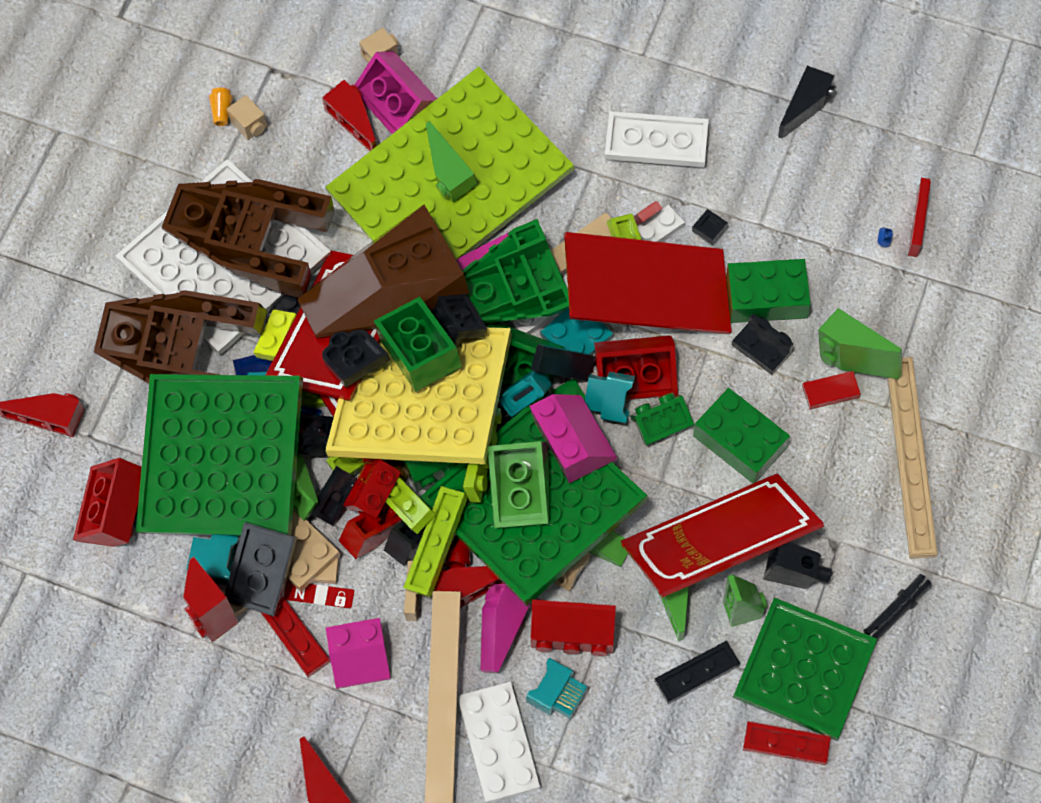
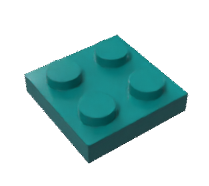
[540,309,613,355]

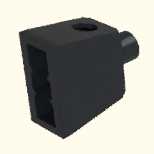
[763,542,832,589]

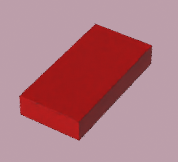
[802,371,861,410]

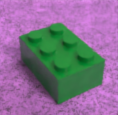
[726,259,811,323]
[374,297,462,392]
[693,387,790,484]

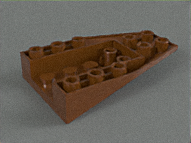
[297,204,469,338]

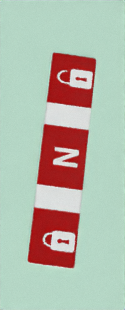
[281,581,355,609]

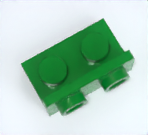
[630,392,694,445]

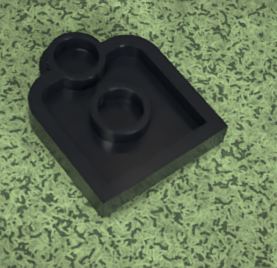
[322,330,390,388]

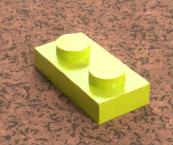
[253,309,296,361]

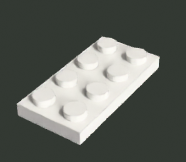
[605,111,709,167]
[457,682,540,803]

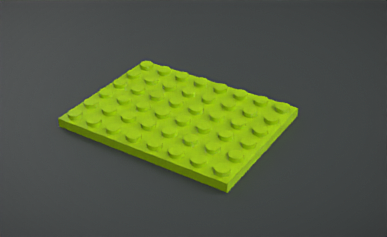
[325,66,575,259]

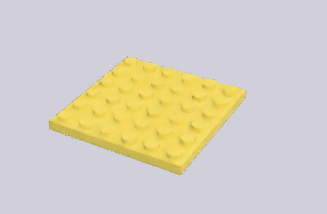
[326,327,512,464]

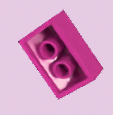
[355,52,437,134]
[529,394,617,483]

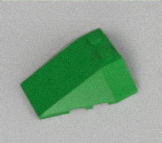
[462,219,569,323]

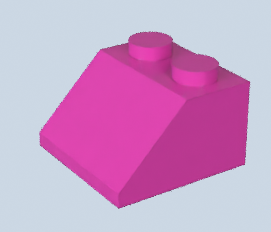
[325,618,391,689]

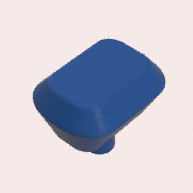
[878,227,893,248]

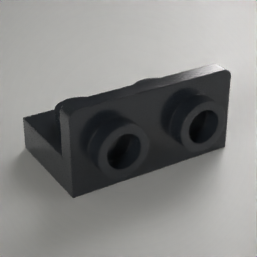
[432,294,487,349]
[731,313,793,375]
[298,413,334,457]

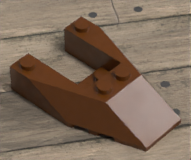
[161,179,335,298]
[94,290,267,384]

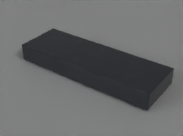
[531,344,595,381]
[654,640,740,704]

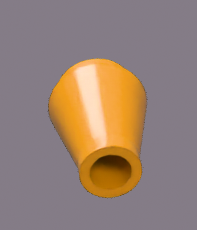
[209,87,233,126]

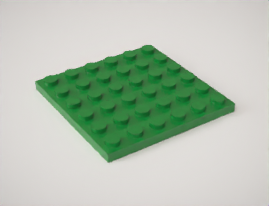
[136,374,303,536]
[420,397,648,606]

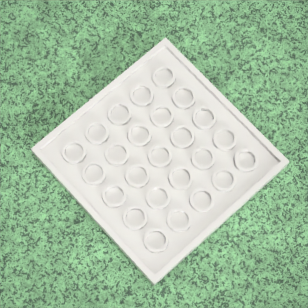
[116,159,331,355]

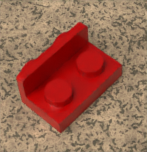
[343,459,400,518]

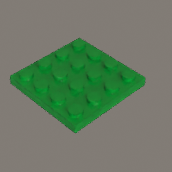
[733,597,877,741]

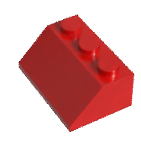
[594,335,678,400]
[73,457,142,547]
[183,557,239,643]
[530,599,616,656]

